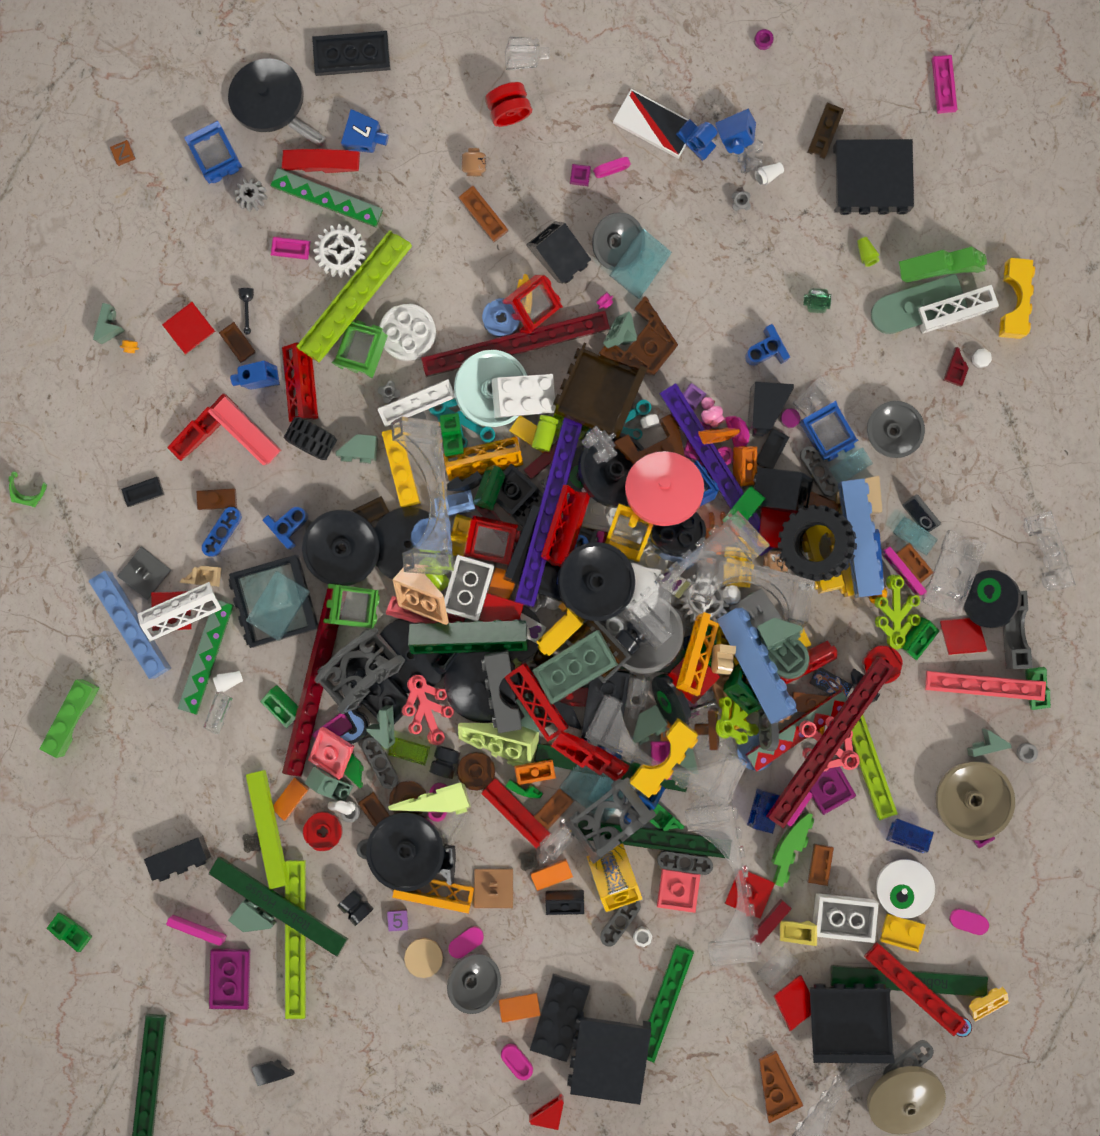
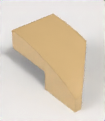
[180,566,221,587]

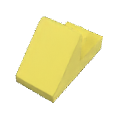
[780,920,817,946]

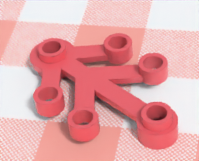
[402,675,454,745]
[799,716,859,771]

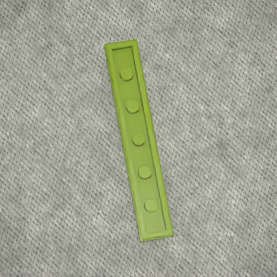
[852,715,898,820]
[246,770,290,889]

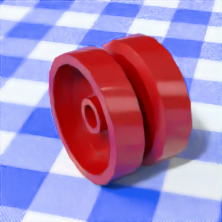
[485,82,533,127]

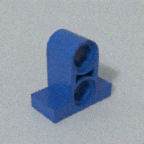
[676,119,718,161]
[745,324,790,366]
[263,507,308,550]

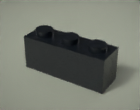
[144,835,211,882]

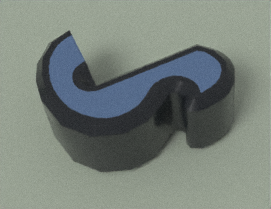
[341,702,370,744]

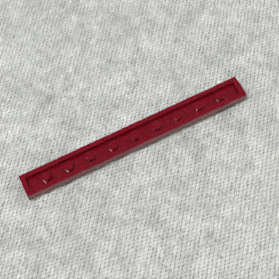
[421,311,610,377]
[282,588,347,777]
[766,656,895,828]

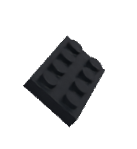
[312,31,391,76]
[335,650,416,725]
[581,670,630,748]
[530,973,590,1062]

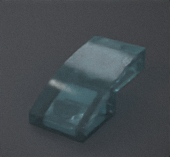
[829,448,873,483]
[893,516,938,556]

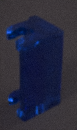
[747,788,780,834]
[886,819,934,854]

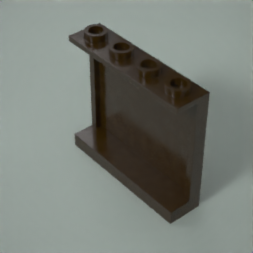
[553,342,648,439]

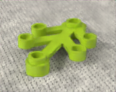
[875,574,921,650]
[716,697,759,745]

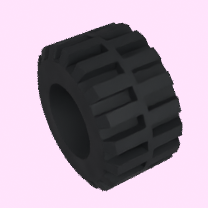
[283,417,337,460]

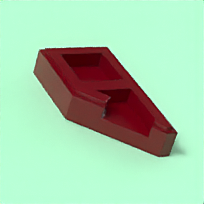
[943,347,969,387]

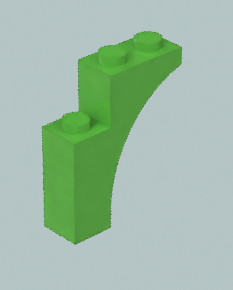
[899,247,987,283]

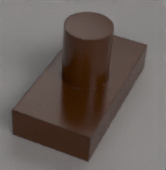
[196,488,237,510]
[694,708,720,750]

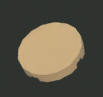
[404,938,443,978]

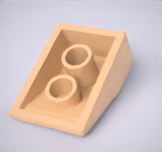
[393,565,448,625]

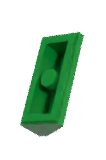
[901,617,940,661]
[260,685,298,729]

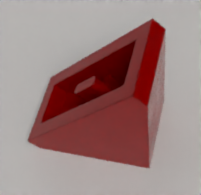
[529,1093,564,1130]

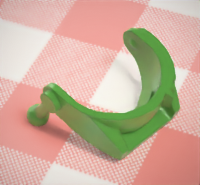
[8,471,47,507]

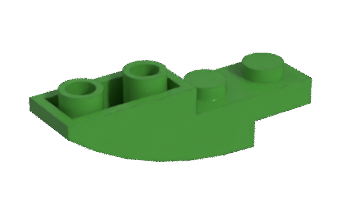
[771,811,814,887]

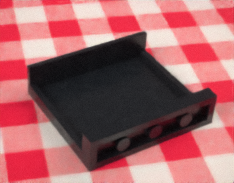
[833,139,914,215]
[503,505,598,603]
[810,983,895,1064]
[567,1012,651,1105]

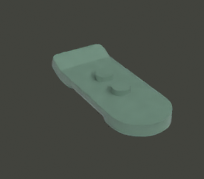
[871,274,968,334]
[727,592,809,679]

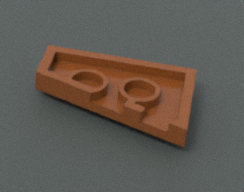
[759,1051,804,1123]

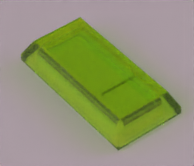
[388,737,430,766]

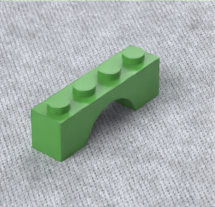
[39,679,99,758]

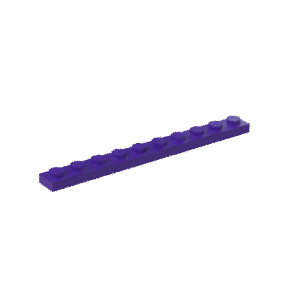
[659,383,773,556]
[515,417,582,607]

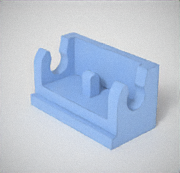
[434,490,476,519]

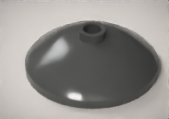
[592,212,645,271]
[867,401,925,458]
[447,954,501,1014]

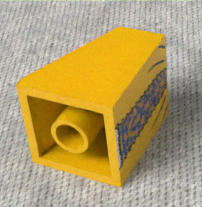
[586,844,642,912]

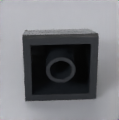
[526,221,591,284]
[748,381,794,437]
[754,467,814,514]

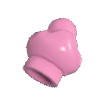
[701,397,725,429]

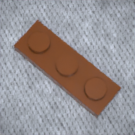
[458,186,508,243]

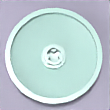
[454,350,527,427]

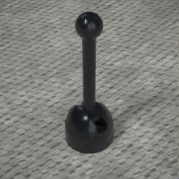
[238,288,254,335]

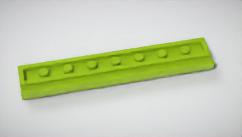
[297,230,412,363]

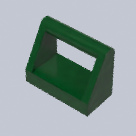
[473,465,505,511]
[723,663,762,714]

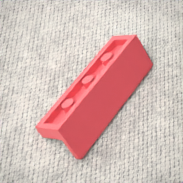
[208,397,282,465]

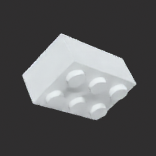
[491,374,556,418]
[444,555,495,621]
[813,893,879,943]

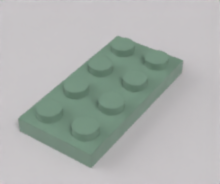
[533,630,618,704]

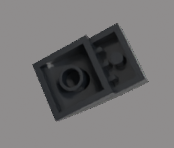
[496,464,543,527]

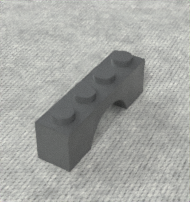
[1003,591,1032,669]
[481,650,522,733]

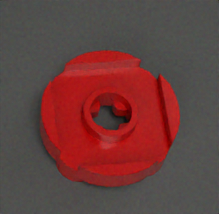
[862,646,903,684]
[303,811,343,851]

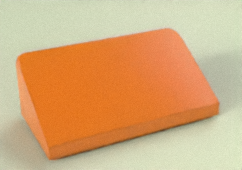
[698,428,740,444]
[733,446,757,486]
[488,567,515,599]
[514,759,556,785]
[273,777,310,821]
[530,859,573,891]
[499,993,540,1023]

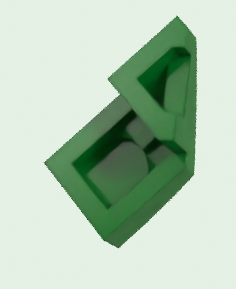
[344,753,364,788]
[506,778,544,798]
[650,803,685,831]

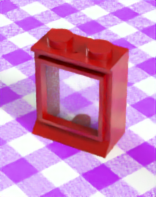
[502,275,563,334]
[464,515,520,566]

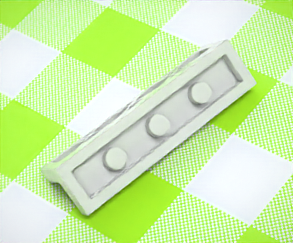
[918,285,999,334]
[378,379,455,427]
[137,582,222,641]

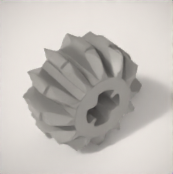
[234,178,267,212]

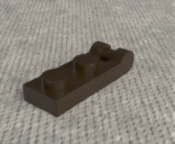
[807,102,844,159]

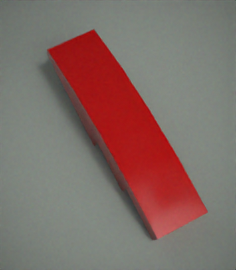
[282,149,360,173]
[167,393,238,461]
[551,731,629,781]

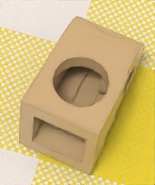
[711,644,736,675]

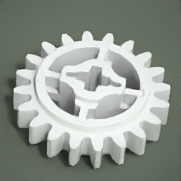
[313,224,367,278]
[677,573,729,623]

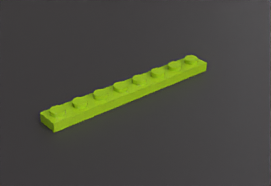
[285,860,306,1019]

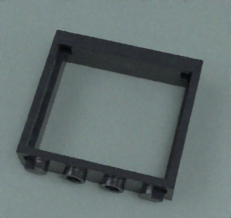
[228,555,318,648]

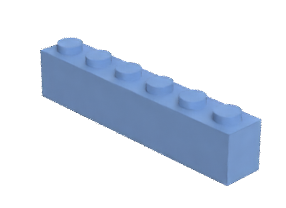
[838,478,884,598]
[89,571,171,679]
[717,608,798,724]

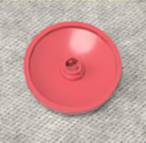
[625,452,704,526]

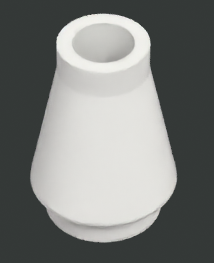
[755,162,784,185]
[213,671,243,692]

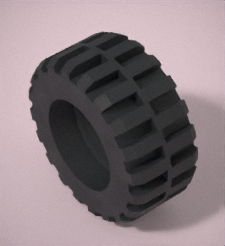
[778,505,857,581]

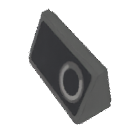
[902,494,941,534]

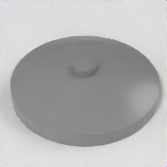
[613,598,684,674]

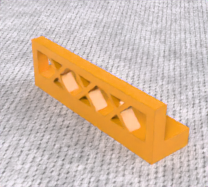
[443,436,524,482]
[676,612,719,696]
[392,879,474,914]

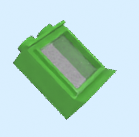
[331,320,388,378]
[324,584,380,628]

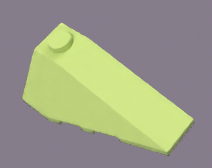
[458,723,539,766]
[388,782,471,815]

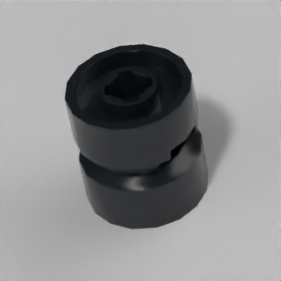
[615,618,652,655]
[429,745,461,779]
[337,888,374,926]

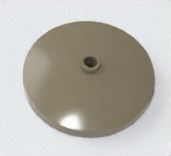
[935,761,1015,840]
[867,1066,946,1135]

